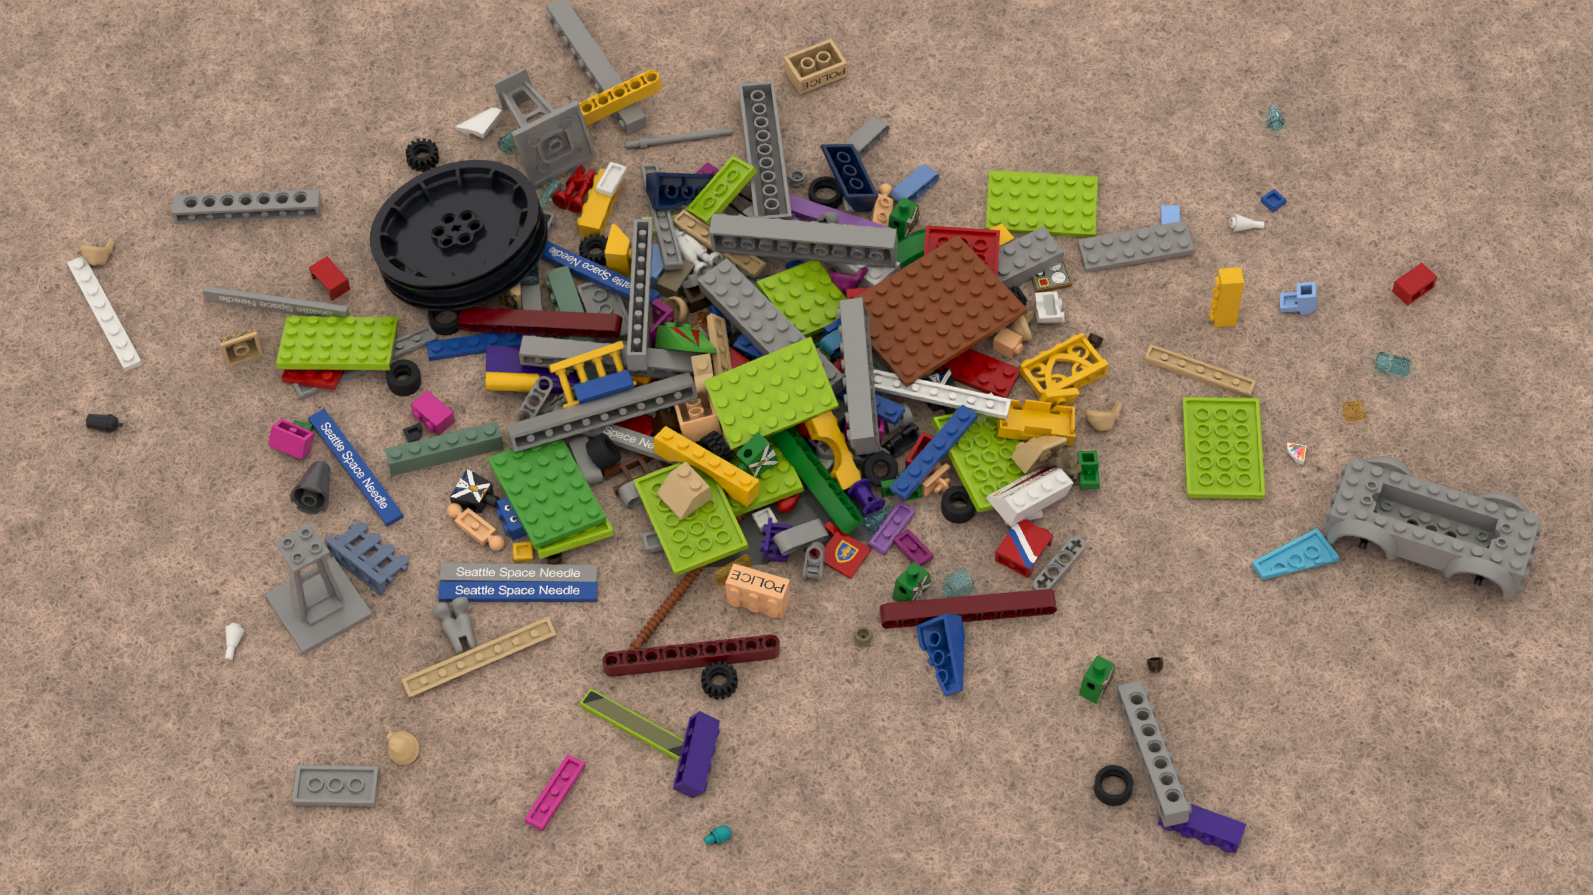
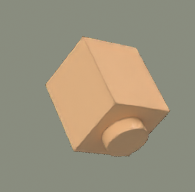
[993,327,1023,359]

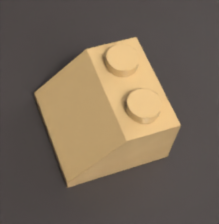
[1011,435,1067,474]
[657,461,712,520]

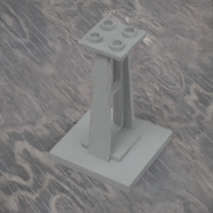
[493,68,597,188]
[265,523,373,655]

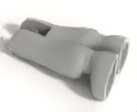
[432,597,477,655]

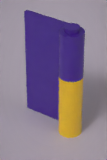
[485,345,580,394]

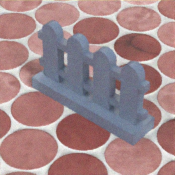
[325,522,409,595]

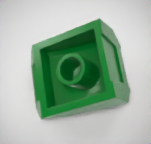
[897,228,926,269]

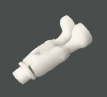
[675,229,724,275]

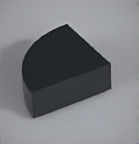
[403,423,422,443]

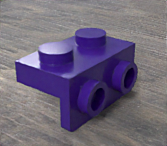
[761,518,792,562]

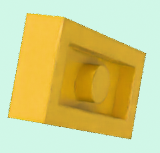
[1039,388,1080,407]

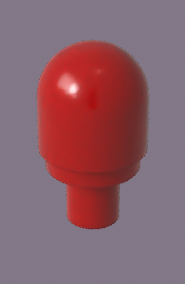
[777,493,801,514]

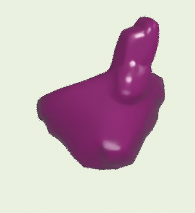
[829,267,868,294]

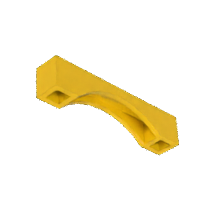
[654,426,759,507]

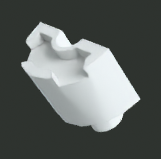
[1035,291,1065,324]

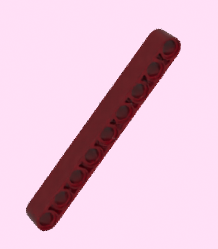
[458,307,623,339]
[879,589,1057,629]
[602,635,780,677]

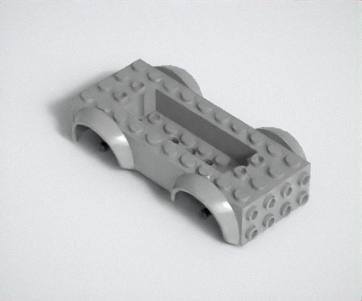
[1322,456,1543,600]

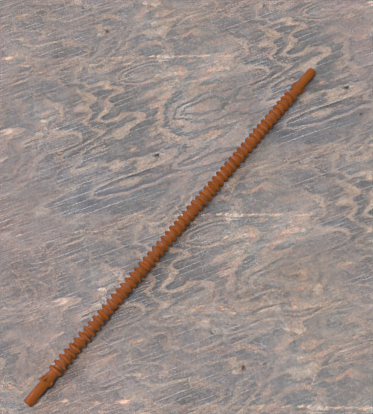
[626,433,807,663]

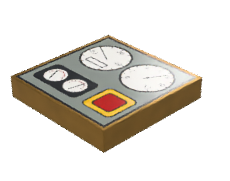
[1031,259,1072,293]

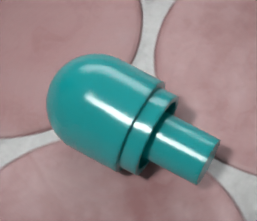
[703,825,732,845]

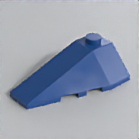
[916,614,965,696]

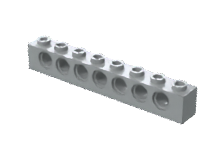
[172,189,321,224]
[1117,681,1192,827]

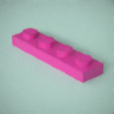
[524,754,585,832]

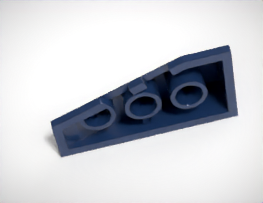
[646,172,715,210]

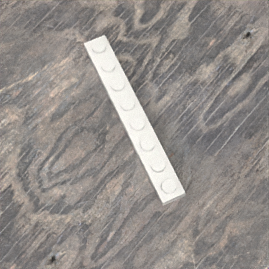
[67,256,142,372]
[873,369,1011,420]

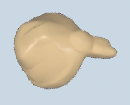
[79,238,115,266]
[650,296,688,326]
[1008,311,1034,342]
[1085,401,1122,432]
[386,729,420,765]

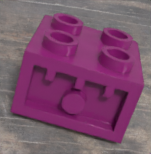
[648,298,675,349]

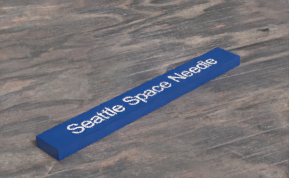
[541,241,660,307]
[308,409,404,527]
[438,581,597,602]

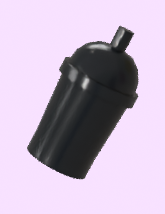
[86,413,123,433]

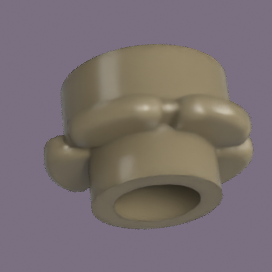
[853,627,873,646]

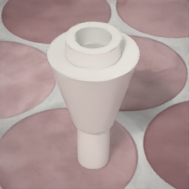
[1229,214,1264,232]
[225,623,245,661]

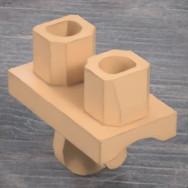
[921,463,951,497]

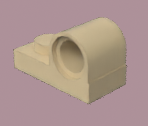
[691,353,714,395]

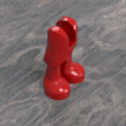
[551,165,596,213]

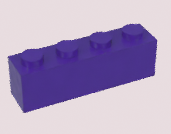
[673,711,720,798]
[1158,801,1246,853]

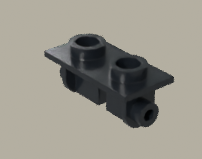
[881,424,920,458]

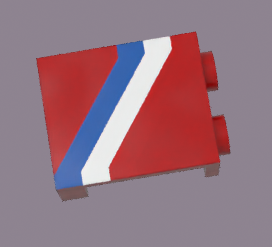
[995,519,1053,578]

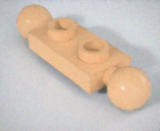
[870,184,894,227]
[447,503,504,551]

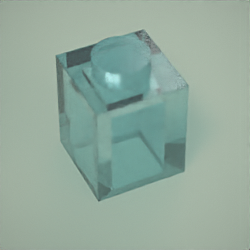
[942,567,974,597]

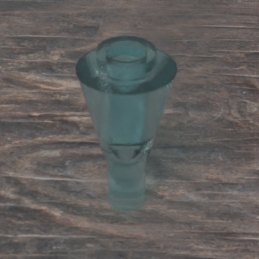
[539,179,563,208]
[864,504,895,531]

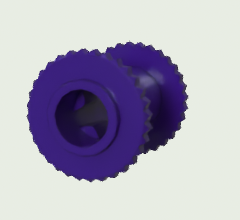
[847,479,885,518]

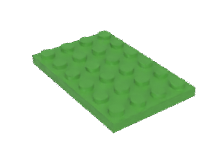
[487,439,606,549]

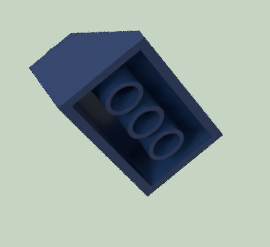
[820,144,879,212]

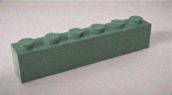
[385,421,504,476]

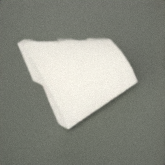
[455,108,503,139]

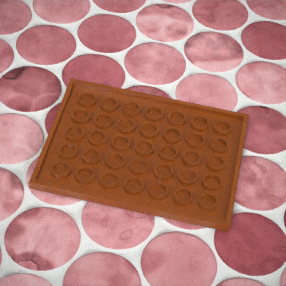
[838,235,1027,388]

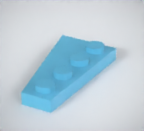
[1251,528,1340,581]

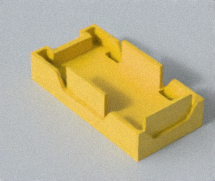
[997,399,1076,446]

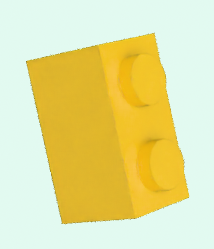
[604,224,632,277]

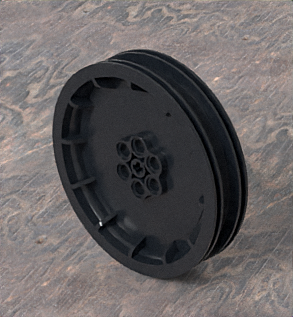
[370,160,548,311]

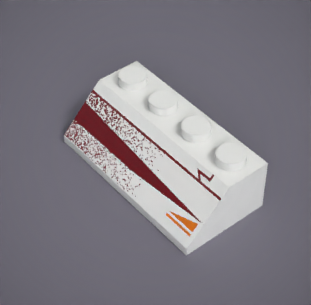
[986,466,1073,527]

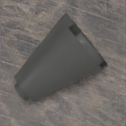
[290,461,330,514]

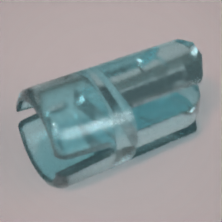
[1375,352,1411,376]

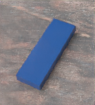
[573,369,634,404]

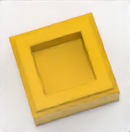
[512,542,534,563]

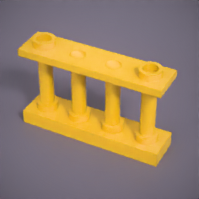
[548,341,636,408]

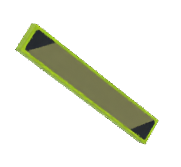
[579,688,684,762]

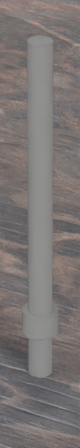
[625,128,732,148]

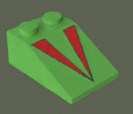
[655,322,716,354]

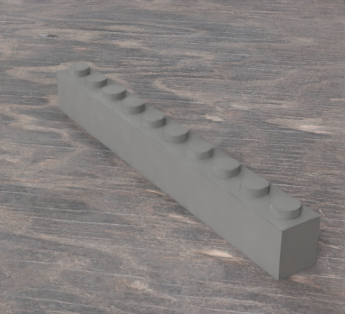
[546,0,647,135]
[627,219,653,371]
[519,335,706,382]
[505,372,698,452]

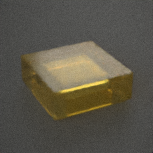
[1342,401,1365,421]

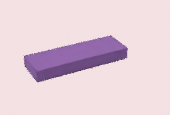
[868,501,916,555]

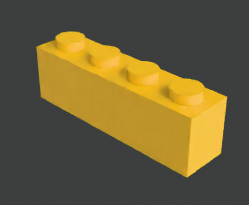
[576,168,622,237]
[1208,267,1244,328]

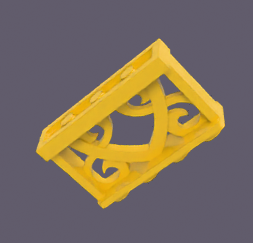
[1020,333,1109,399]

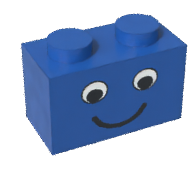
[495,497,527,541]

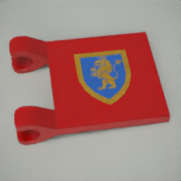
[811,521,871,579]

